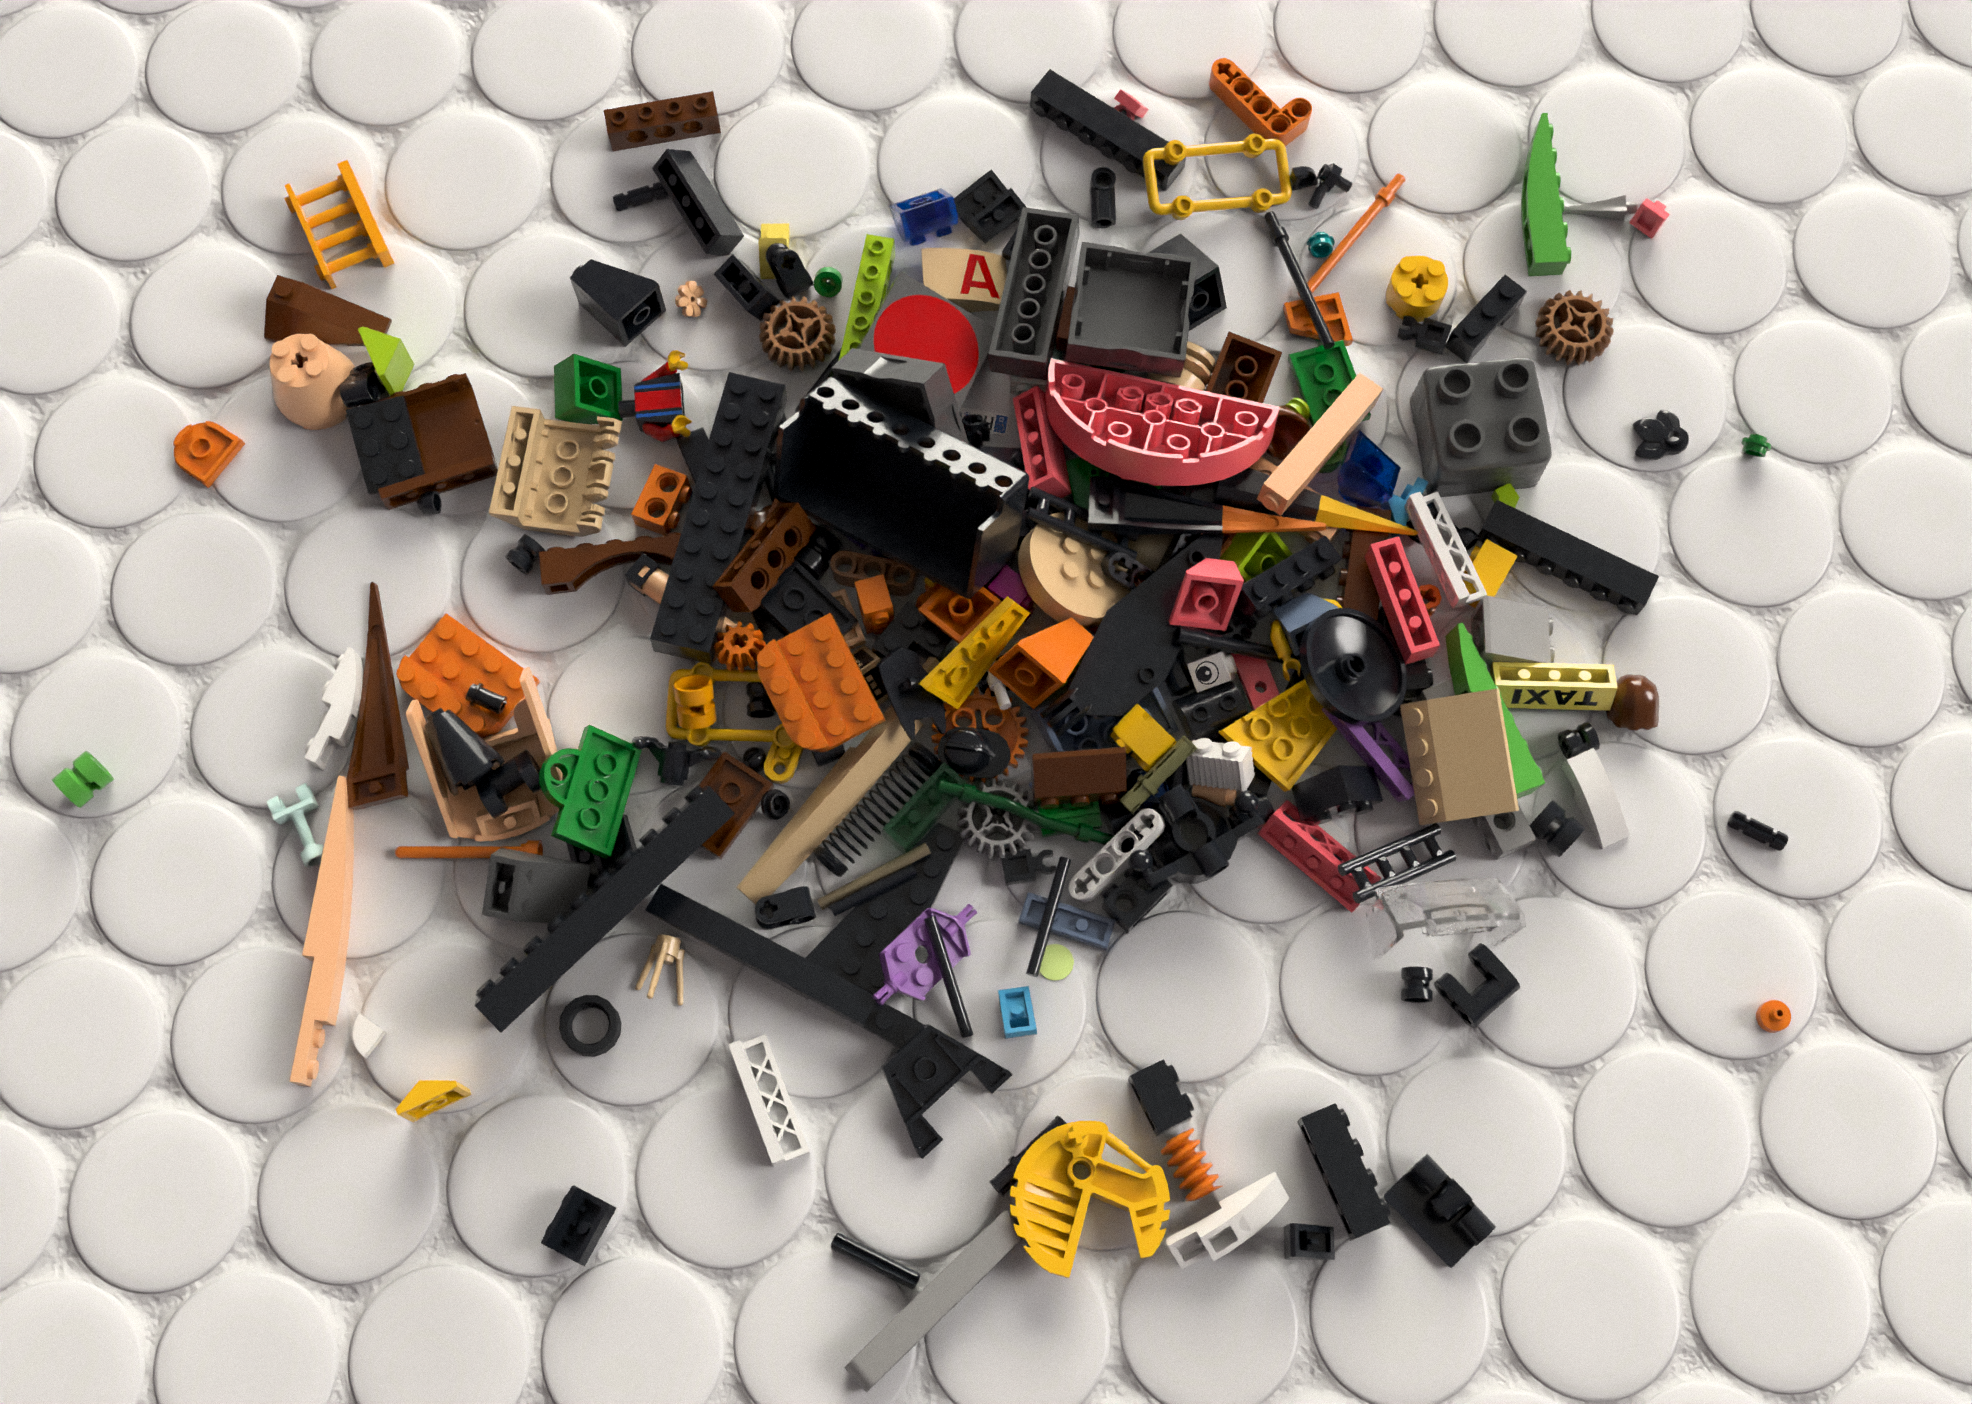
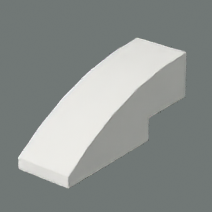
[1561,748,1630,849]

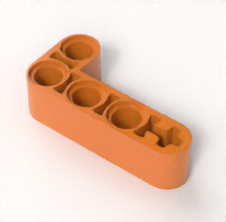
[1209,58,1312,146]

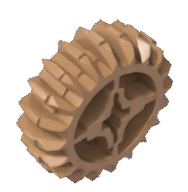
[1535,290,1614,366]
[759,296,836,372]

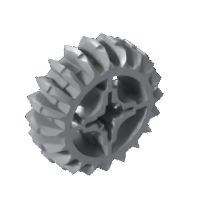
[957,778,1038,860]

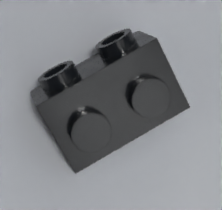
[541,1185,616,1267]

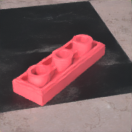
[1230,642,1279,711]

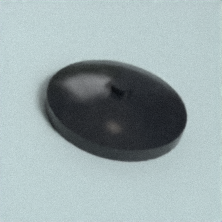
[1299,608,1407,726]

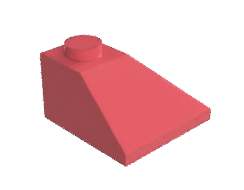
[1169,558,1244,631]

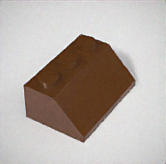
[1205,331,1282,403]
[1031,747,1127,809]

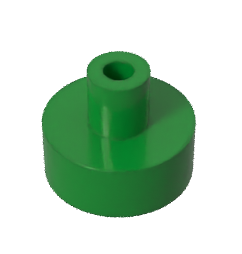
[814,267,843,297]

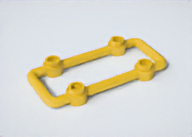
[1143,133,1292,220]
[665,662,796,749]

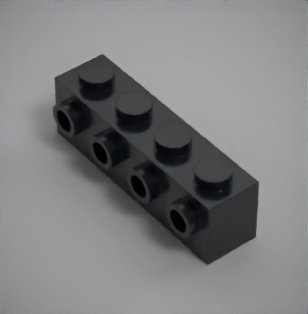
[652,149,744,255]
[1233,536,1342,624]
[1297,1103,1391,1241]

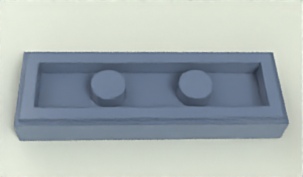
[1018,892,1116,951]

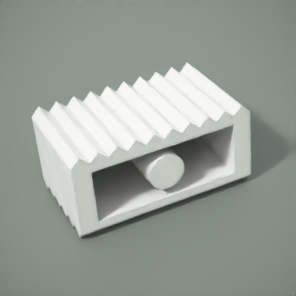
[1186,738,1255,791]

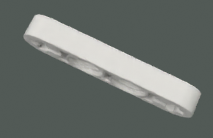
[1069,808,1165,903]

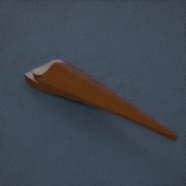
[346,582,409,810]

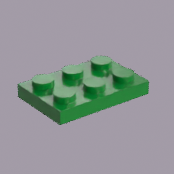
[1288,340,1371,427]

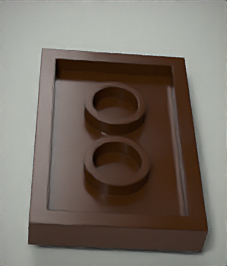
[685,751,774,860]

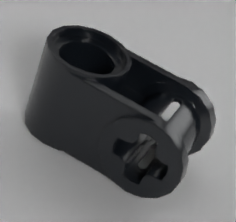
[765,243,814,300]
[340,362,386,408]
[755,886,816,930]

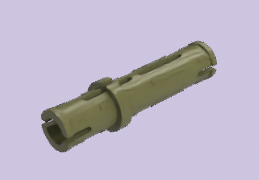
[1119,735,1197,814]

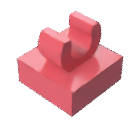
[1114,89,1149,120]
[1629,198,1670,239]

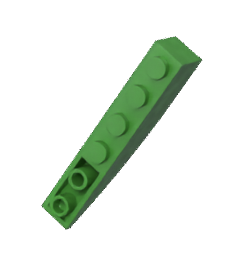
[1521,113,1571,276]
[1445,622,1545,799]

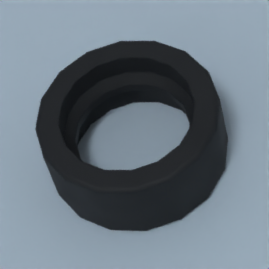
[559,995,622,1057]

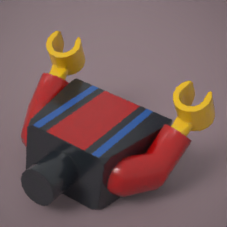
[618,350,692,442]

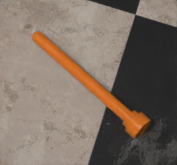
[395,840,543,858]

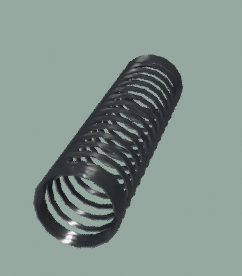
[813,742,943,877]

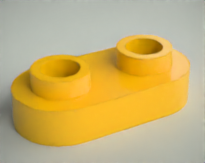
[764,742,804,784]

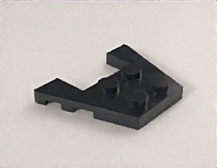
[881,1024,1013,1159]

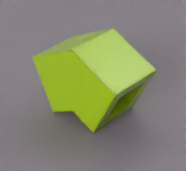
[1491,484,1520,508]

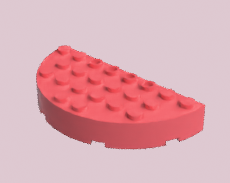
[1045,358,1280,486]

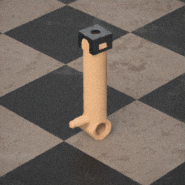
[624,553,736,665]

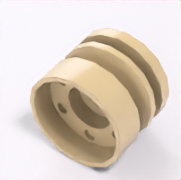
[1146,341,1215,391]

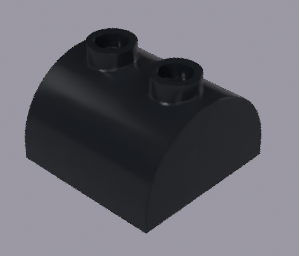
[1172,681,1248,743]

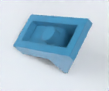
[1379,477,1428,538]
[998,986,1037,1039]

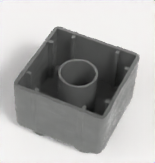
[1410,357,1552,497]

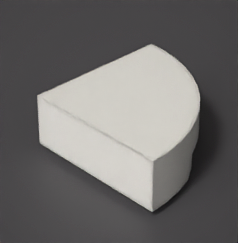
[353,1014,386,1058]

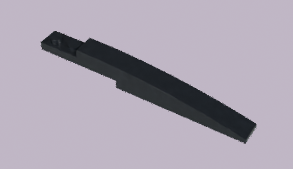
[645,884,925,1048]

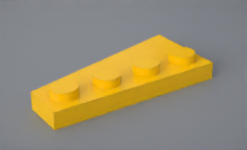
[919,596,1030,709]

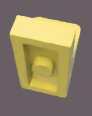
[758,223,790,279]

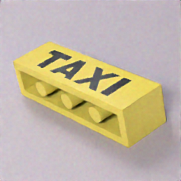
[1489,662,1617,711]

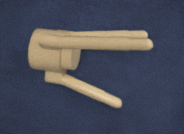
[635,935,685,1006]

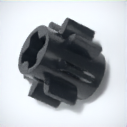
[962,415,990,448]

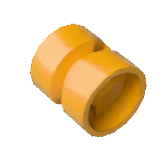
[673,674,717,730]

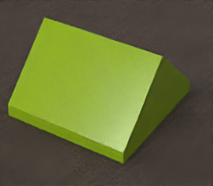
[358,327,415,396]

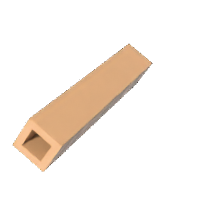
[1257,373,1383,516]

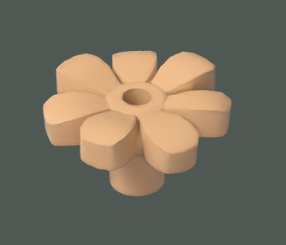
[675,281,707,317]

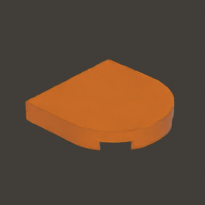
[173,421,245,488]

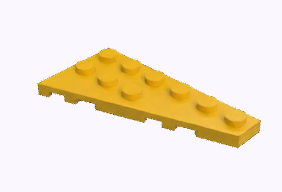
[1218,679,1337,792]

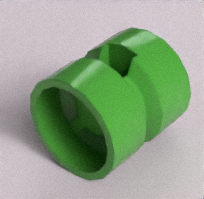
[52,751,114,808]

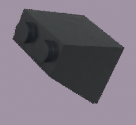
[1148,233,1227,331]
[569,259,666,347]

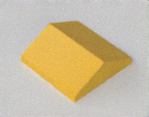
[395,1080,472,1122]

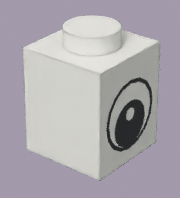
[1187,651,1237,692]

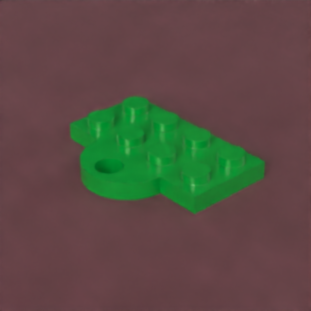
[539,725,642,859]

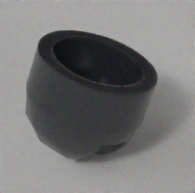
[417,491,442,515]
[742,747,767,772]

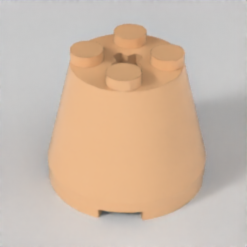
[270,334,355,430]

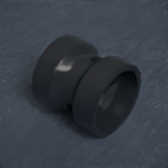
[505,534,546,575]
[746,682,777,718]
[1558,722,1600,759]
[1401,966,1433,1003]

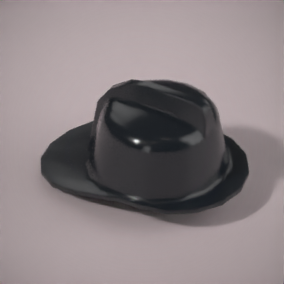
[938,727,1010,778]

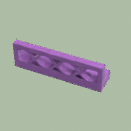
[1321,708,1414,802]

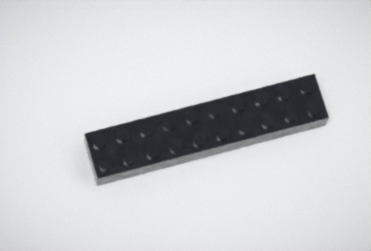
[650,372,787,665]
[474,785,735,1033]

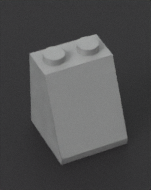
[1470,596,1555,672]

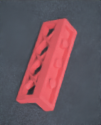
[1258,800,1382,913]

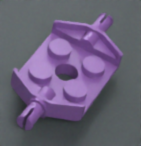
[873,904,977,1006]

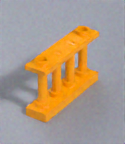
[284,160,395,289]

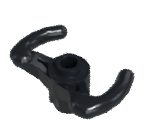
[631,736,722,786]

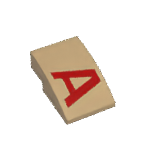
[921,248,1007,312]

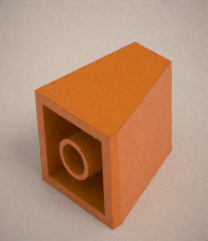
[988,618,1094,709]

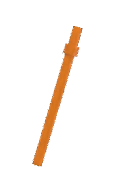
[1298,173,1405,297]

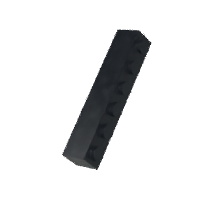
[1030,69,1186,191]
[1478,500,1659,615]

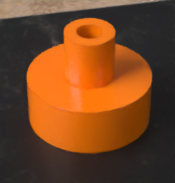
[1756,1000,1791,1033]

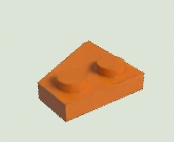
[1283,292,1353,346]

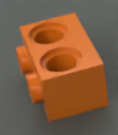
[631,464,692,536]
[855,574,894,635]

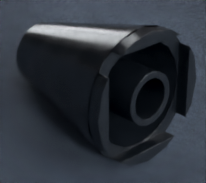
[424,708,505,796]

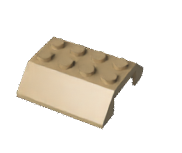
[489,406,622,537]

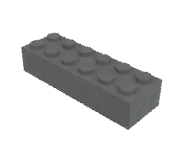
[988,207,1080,380]

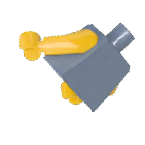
[1270,593,1342,681]

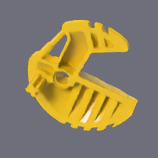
[1010,1121,1170,1278]

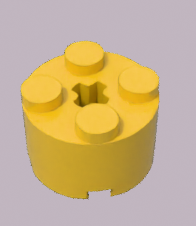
[1386,256,1448,322]
[1110,703,1177,772]

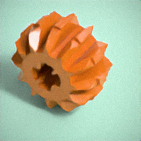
[714,620,766,673]

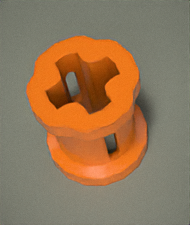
[1419,584,1442,617]

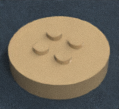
[1018,512,1131,628]

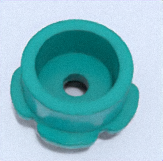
[1307,232,1335,258]

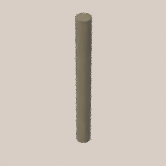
[817,843,931,910]

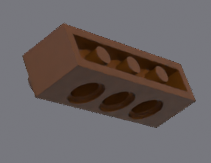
[604,91,721,151]
[712,502,817,612]

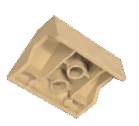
[1400,689,1519,825]

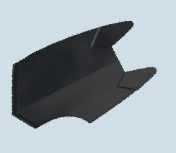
[877,647,946,740]

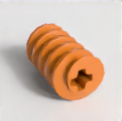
[1161,1128,1223,1202]

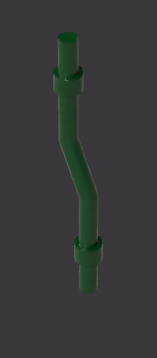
[936,780,1114,845]

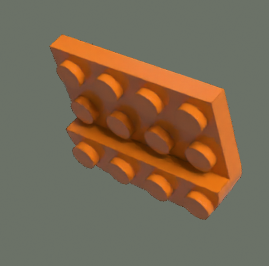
[396,613,540,738]
[757,613,886,752]

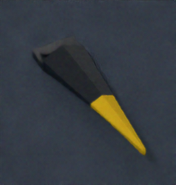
[1183,468,1419,536]

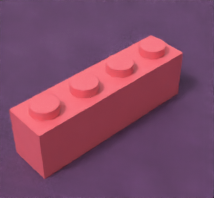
[1013,386,1071,498]
[1365,536,1440,665]

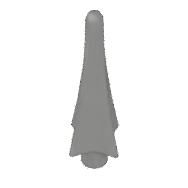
[1563,195,1637,221]

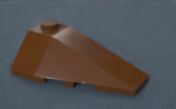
[264,275,392,346]

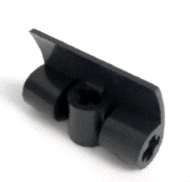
[1384,1154,1496,1268]

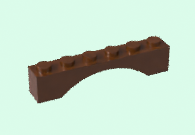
[539,532,681,595]

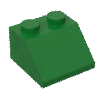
[554,354,623,425]

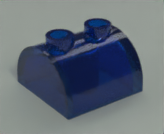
[889,188,958,246]
[1337,430,1401,507]

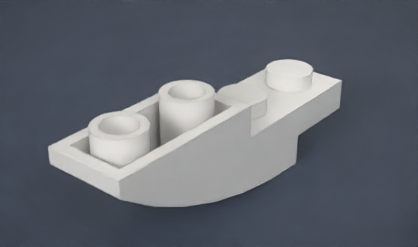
[304,647,364,771]
[1165,1172,1290,1269]

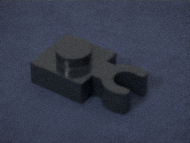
[1397,316,1452,355]
[1001,849,1056,886]

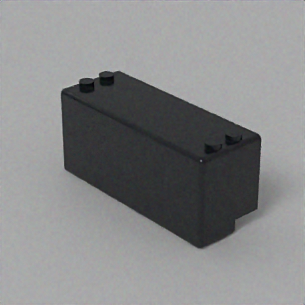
[773,376,1029,599]

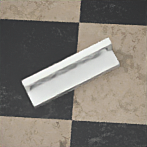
[1404,492,1487,609]
[728,1034,810,1167]

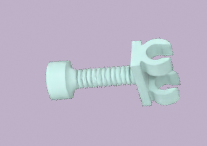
[267,783,324,867]

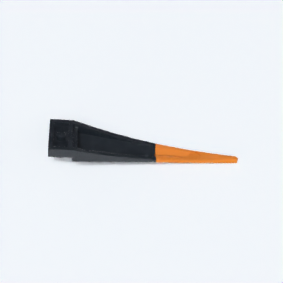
[1088,476,1327,535]

